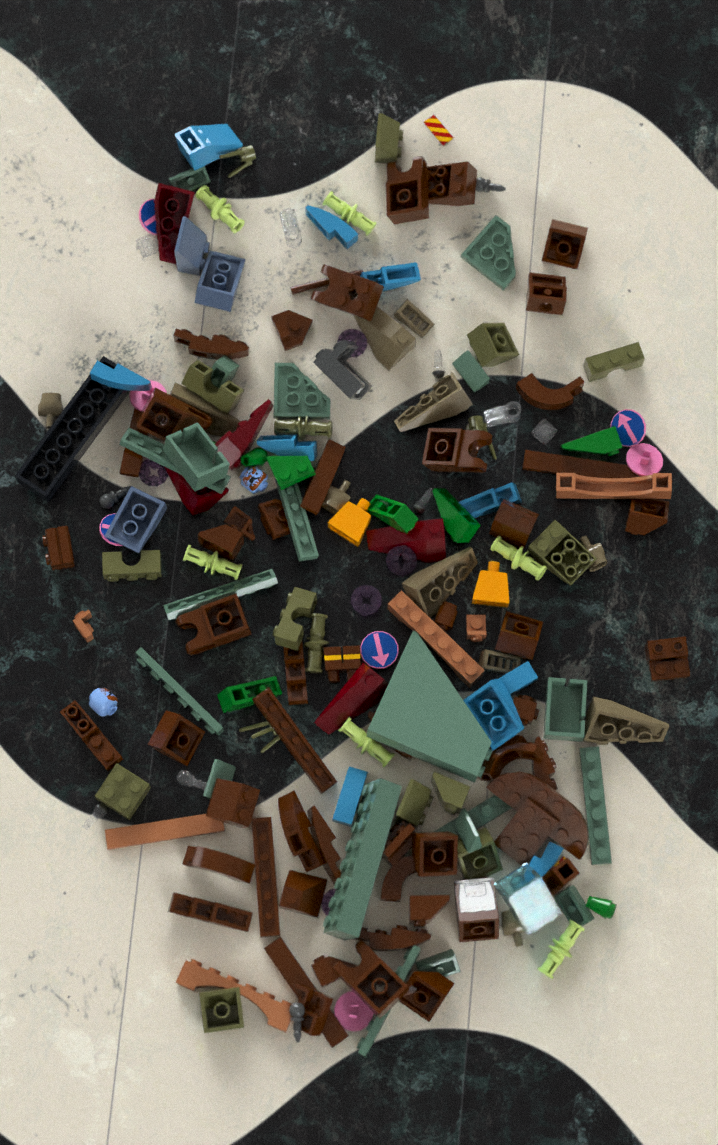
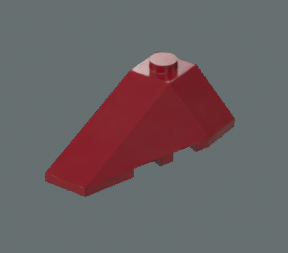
[154,183,194,265]
[215,399,274,470]
[165,467,229,515]
[366,519,446,563]
[314,663,389,735]

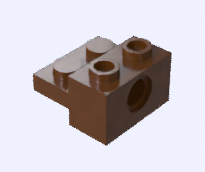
[526,272,567,315]
[645,636,690,682]
[382,821,416,867]

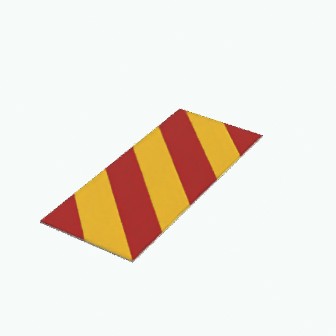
[423,115,453,145]

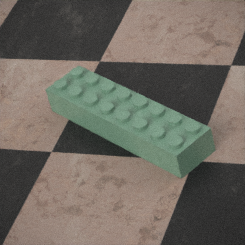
[323,778,402,940]

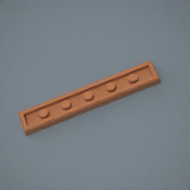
[105,814,225,850]

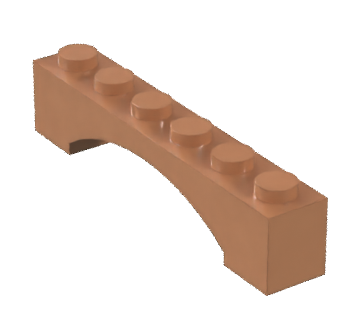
[556,473,672,499]
[388,590,485,688]
[176,959,292,1033]

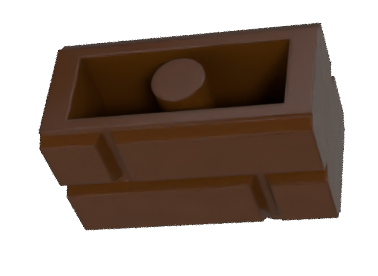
[42,526,75,570]

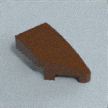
[223,506,255,541]

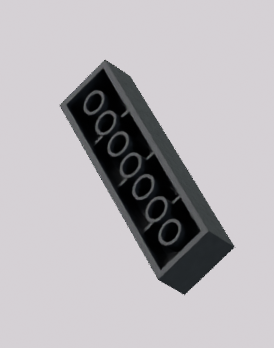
[15,356,130,503]

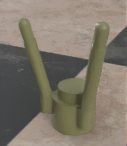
[219,145,256,178]
[466,416,497,460]
[239,721,280,753]

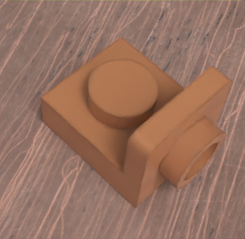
[73,610,94,643]
[466,615,487,642]

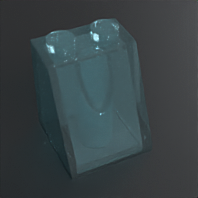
[494,862,561,935]

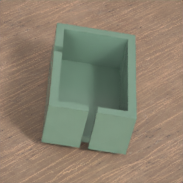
[163,423,230,492]
[543,677,587,742]

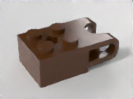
[386,156,429,225]
[310,264,384,322]
[136,387,212,444]
[422,428,493,473]
[176,593,251,655]
[332,940,409,1019]

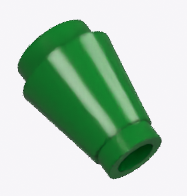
[241,447,268,466]
[586,896,617,919]

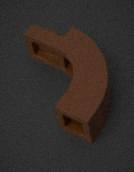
[515,373,584,410]
[477,735,544,782]
[182,846,255,884]
[381,855,417,902]
[517,857,580,914]

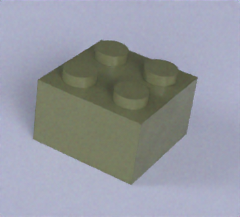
[95,763,151,821]

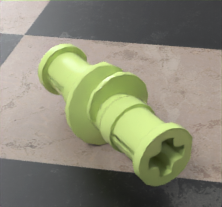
[195,185,245,233]
[322,191,377,236]
[490,536,547,581]
[183,545,243,580]
[339,717,395,767]
[538,919,585,979]

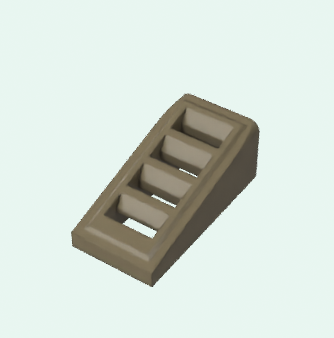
[393,299,435,338]
[479,649,521,674]

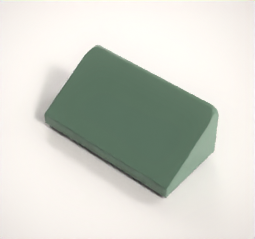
[169,166,211,191]
[452,350,490,393]
[203,759,236,800]
[455,808,482,853]
[554,885,594,927]
[415,949,461,977]

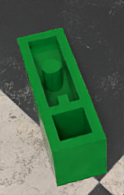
[560,426,623,456]
[433,488,481,543]
[367,494,419,533]
[217,676,282,713]

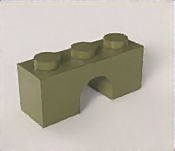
[583,342,645,382]
[181,360,244,414]
[102,550,162,582]
[273,587,317,651]

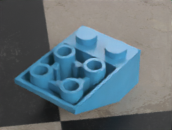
[174,124,243,171]

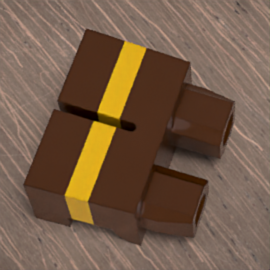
[323,645,360,683]

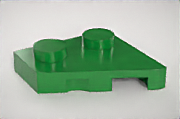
[266,456,316,490]

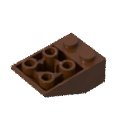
[427,161,477,206]

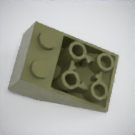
[527,520,597,586]

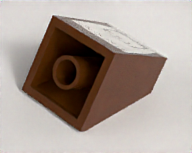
[454,877,499,942]

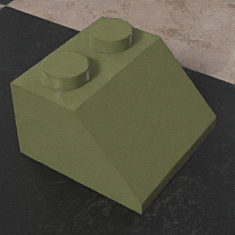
[375,113,403,163]
[467,323,519,367]
[431,772,470,815]
[395,778,434,829]
[457,827,503,880]
[199,987,244,1033]

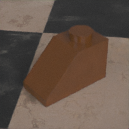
[311,955,357,988]

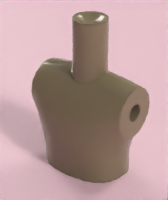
[38,392,63,429]
[322,480,351,514]
[580,536,608,572]
[501,908,529,947]

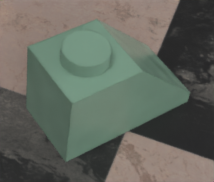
[211,355,240,388]

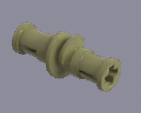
[274,416,333,440]
[304,613,329,673]

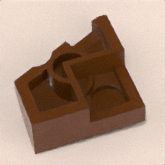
[295,983,333,1036]

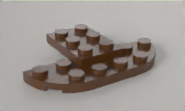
[486,772,589,868]

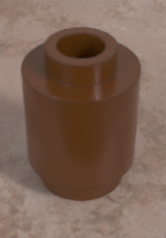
[434,602,458,632]

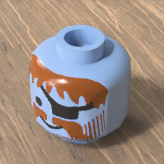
[239,466,269,494]
[89,688,118,717]

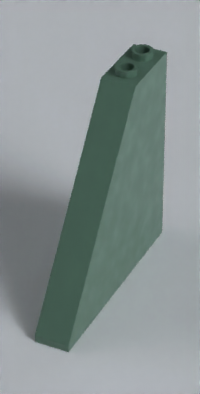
[366,630,493,783]

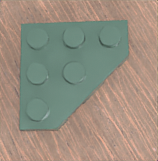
[461,215,516,291]
[273,363,330,420]

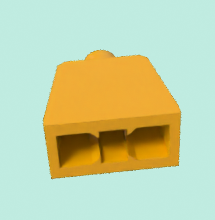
[328,498,371,547]
[472,561,509,608]

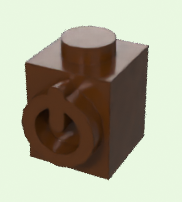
[513,695,539,726]

